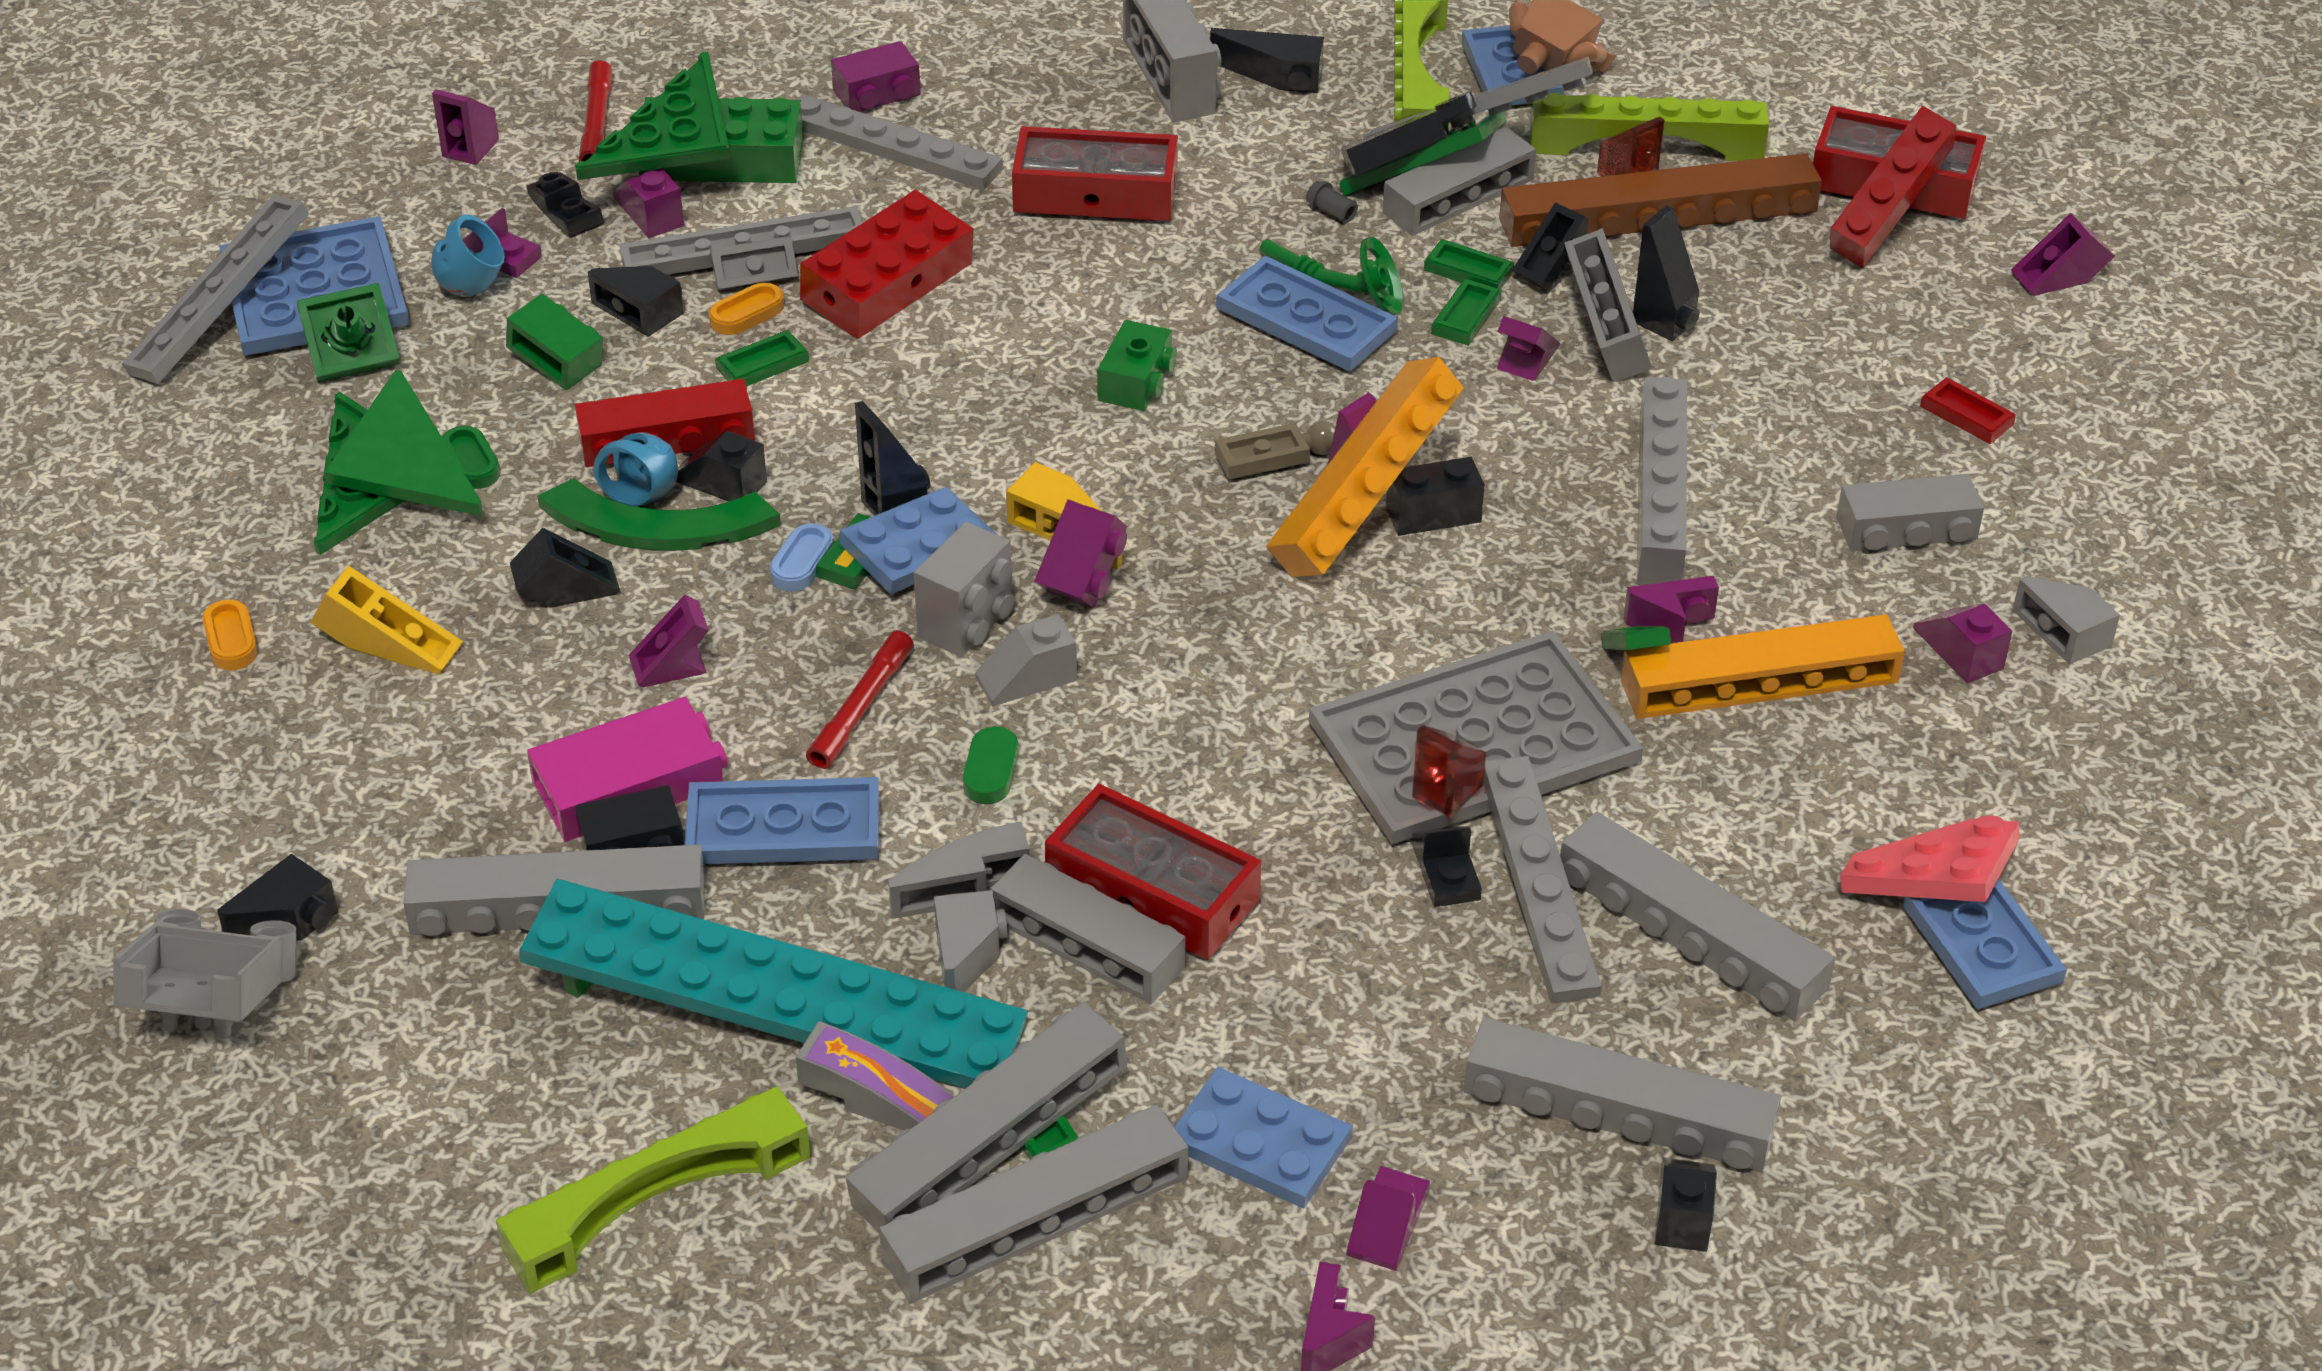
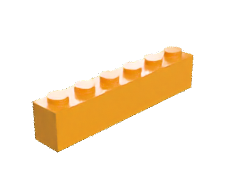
[1265,357,1464,577]
[1621,614,1905,719]

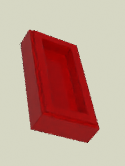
[1920,377,2016,444]

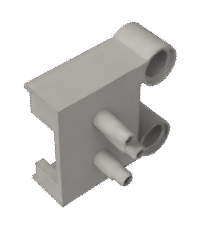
[113,909,296,1039]

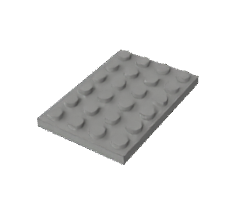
[1309,631,1643,844]

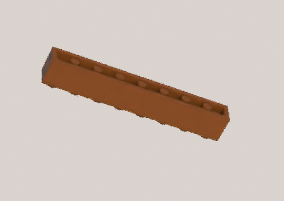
[1499,153,1822,247]

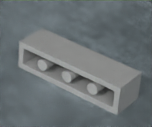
[1382,127,1536,236]
[1564,228,1653,382]
[990,854,1185,1005]

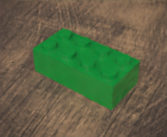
[639,96,804,183]

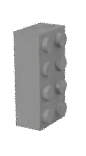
[1123,0,1221,123]

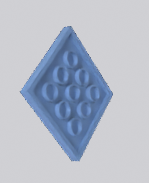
[219,216,409,356]

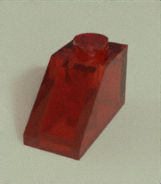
[1597,116,1665,176]
[1412,725,1486,818]

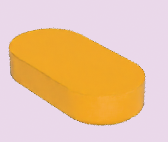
[709,283,784,335]
[202,599,258,670]

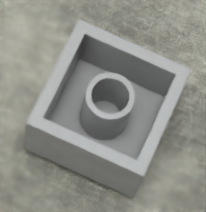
[914,521,1014,658]

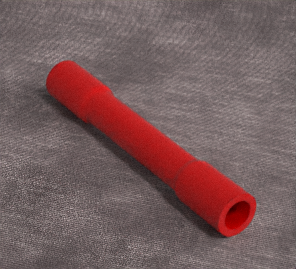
[579,60,612,162]
[806,630,914,769]

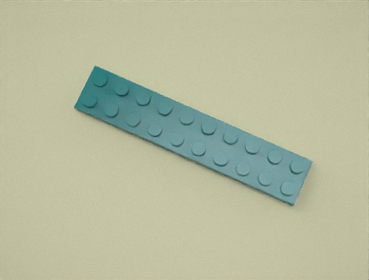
[519,878,1028,1089]

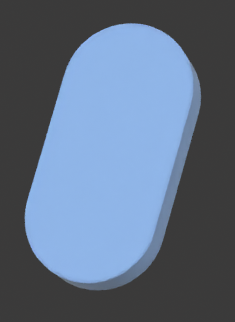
[770,523,833,591]

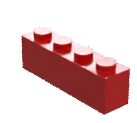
[1830,105,1957,268]
[575,378,755,468]

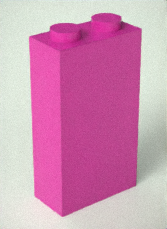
[527,696,728,842]

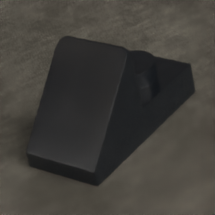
[1512,202,1588,291]
[1410,826,1482,907]

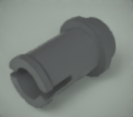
[1306,181,1358,224]

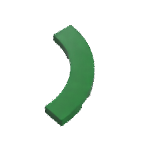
[537,478,781,551]

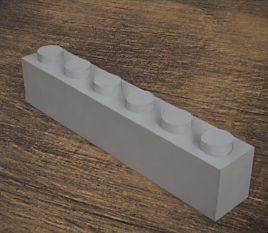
[1637,377,1687,585]
[1560,811,1835,1022]
[403,845,705,936]
[845,1002,1127,1233]
[1463,1017,1782,1173]
[879,1104,1188,1304]

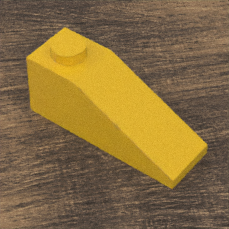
[1006,462,1122,569]
[310,565,463,674]

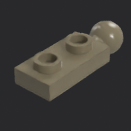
[1215,421,1335,480]

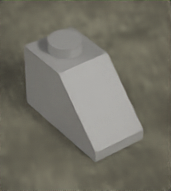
[2012,576,2120,665]
[975,614,1077,706]
[934,890,1007,992]

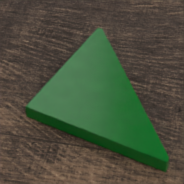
[575,51,730,180]
[1339,112,1506,196]
[324,370,483,516]
[314,392,405,555]

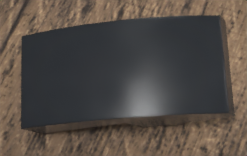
[526,172,604,237]

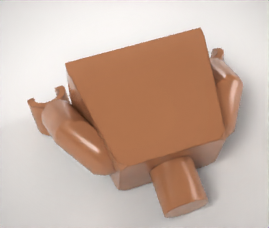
[1509,0,1617,74]

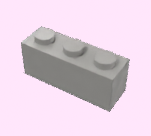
[1836,474,1984,552]

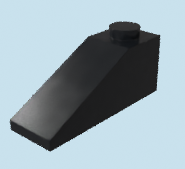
[1210,28,1324,93]
[1633,205,1700,342]
[855,400,931,516]

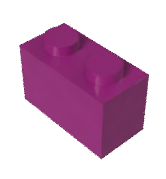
[831,41,921,112]
[1034,499,1127,608]

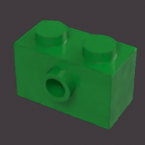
[506,294,603,390]
[1097,320,1177,411]

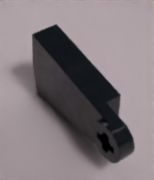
[1341,91,1477,176]

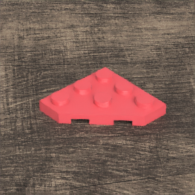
[1840,816,2020,902]

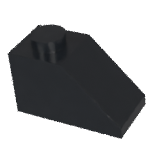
[587,266,684,337]
[676,431,767,502]
[510,527,620,608]
[217,854,338,941]
[1654,1157,1717,1252]

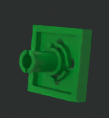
[296,283,400,383]

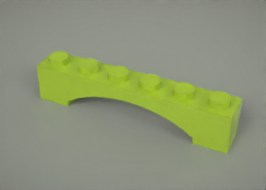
[1394,0,1449,132]
[1530,93,1769,161]
[496,1086,811,1294]

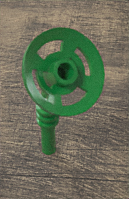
[1259,237,1404,315]

